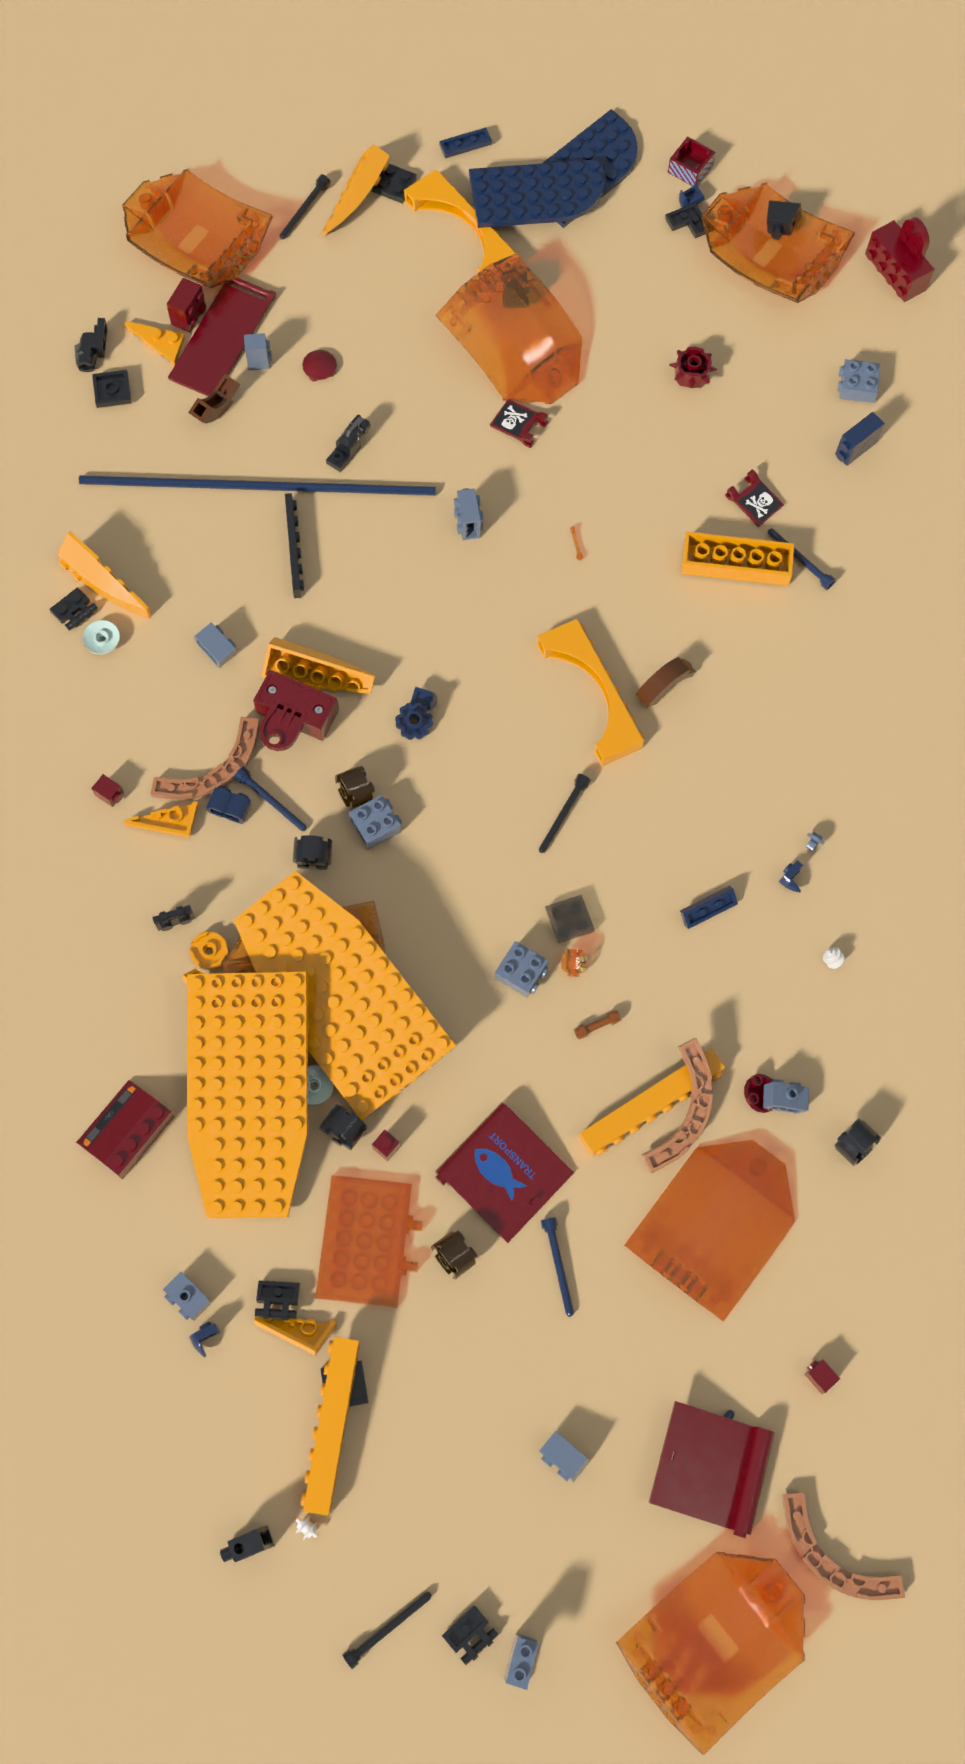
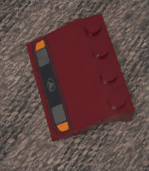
[76,1080,175,1180]

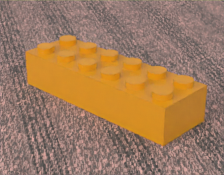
[681,532,794,586]

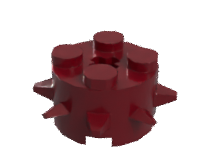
[669,346,717,388]

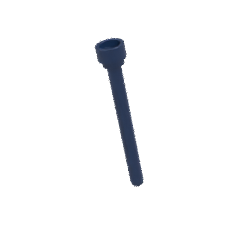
[768,528,836,590]
[234,767,307,831]
[541,1217,574,1317]

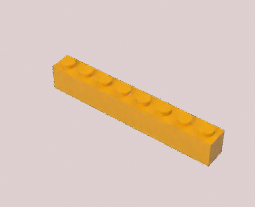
[579,1048,725,1156]
[301,1337,361,1516]

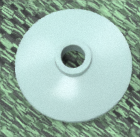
[83,620,120,655]
[308,1065,334,1105]

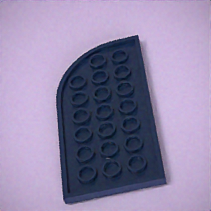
[543,109,638,228]
[469,159,605,228]

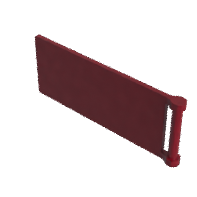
[168,273,276,396]

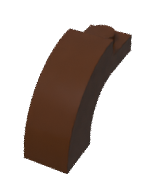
[188,374,241,423]

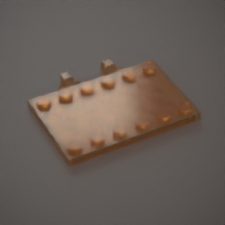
[315,1175,423,1308]

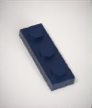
[439,127,492,158]
[680,886,738,929]

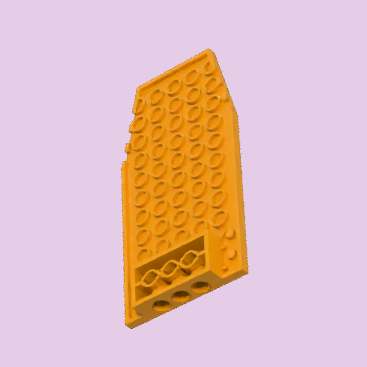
[234,871,457,1120]
[187,972,308,1218]

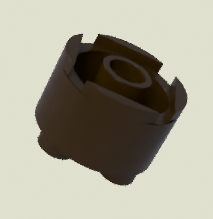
[335,765,375,810]
[431,1230,478,1280]

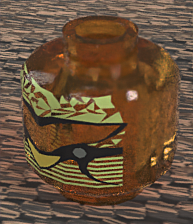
[561,949,587,977]

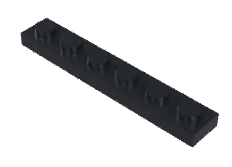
[285,493,304,598]

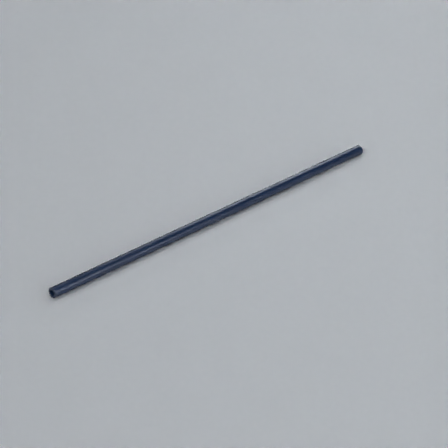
[79,475,436,496]

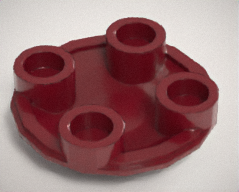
[302,350,337,382]
[744,1074,773,1113]

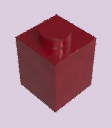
[91,774,124,807]
[372,1130,401,1162]
[805,1359,840,1394]

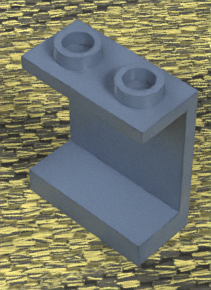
[504,1634,539,1690]

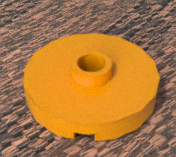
[190,931,229,970]

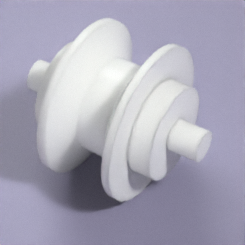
[823,947,845,969]
[296,1515,318,1540]

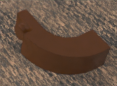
[635,657,696,707]

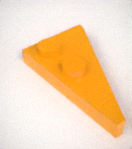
[125,321,185,365]
[124,801,199,838]
[254,1317,337,1356]

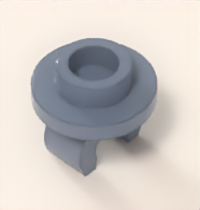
[806,832,824,851]

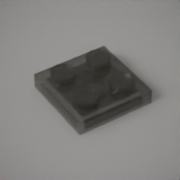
[545,895,595,943]

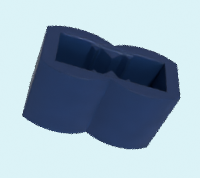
[207,787,251,824]

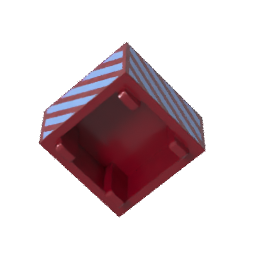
[668,136,716,186]

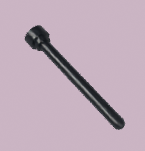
[280,174,331,239]
[539,773,591,853]
[342,1592,432,1669]

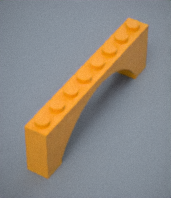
[404,170,521,290]
[537,619,645,766]

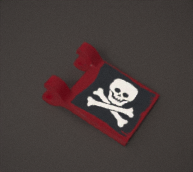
[490,399,549,448]
[725,469,784,527]

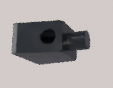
[767,200,802,240]
[220,1525,275,1562]

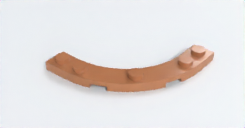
[151,717,260,800]
[642,1038,713,1173]
[782,1492,905,1600]

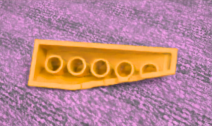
[321,144,390,236]
[58,531,152,618]
[261,637,376,694]

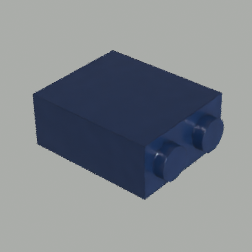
[835,412,885,466]

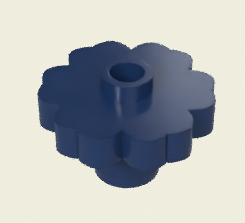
[395,703,433,740]

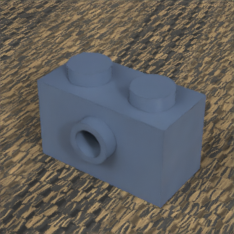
[244,333,272,370]
[194,622,236,668]
[763,1079,809,1114]
[163,1272,212,1321]
[539,1431,590,1482]

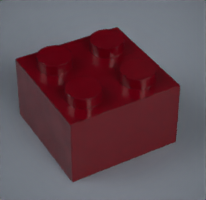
[166,278,206,333]

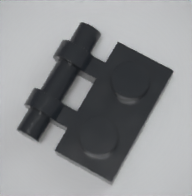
[49,587,98,631]
[152,905,195,931]
[255,1280,300,1321]
[442,1605,499,1665]

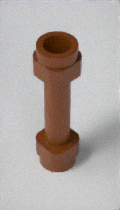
[574,1010,621,1040]

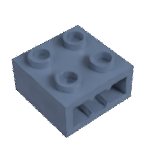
[837,359,880,403]
[454,488,484,540]
[349,795,402,850]
[494,941,550,998]

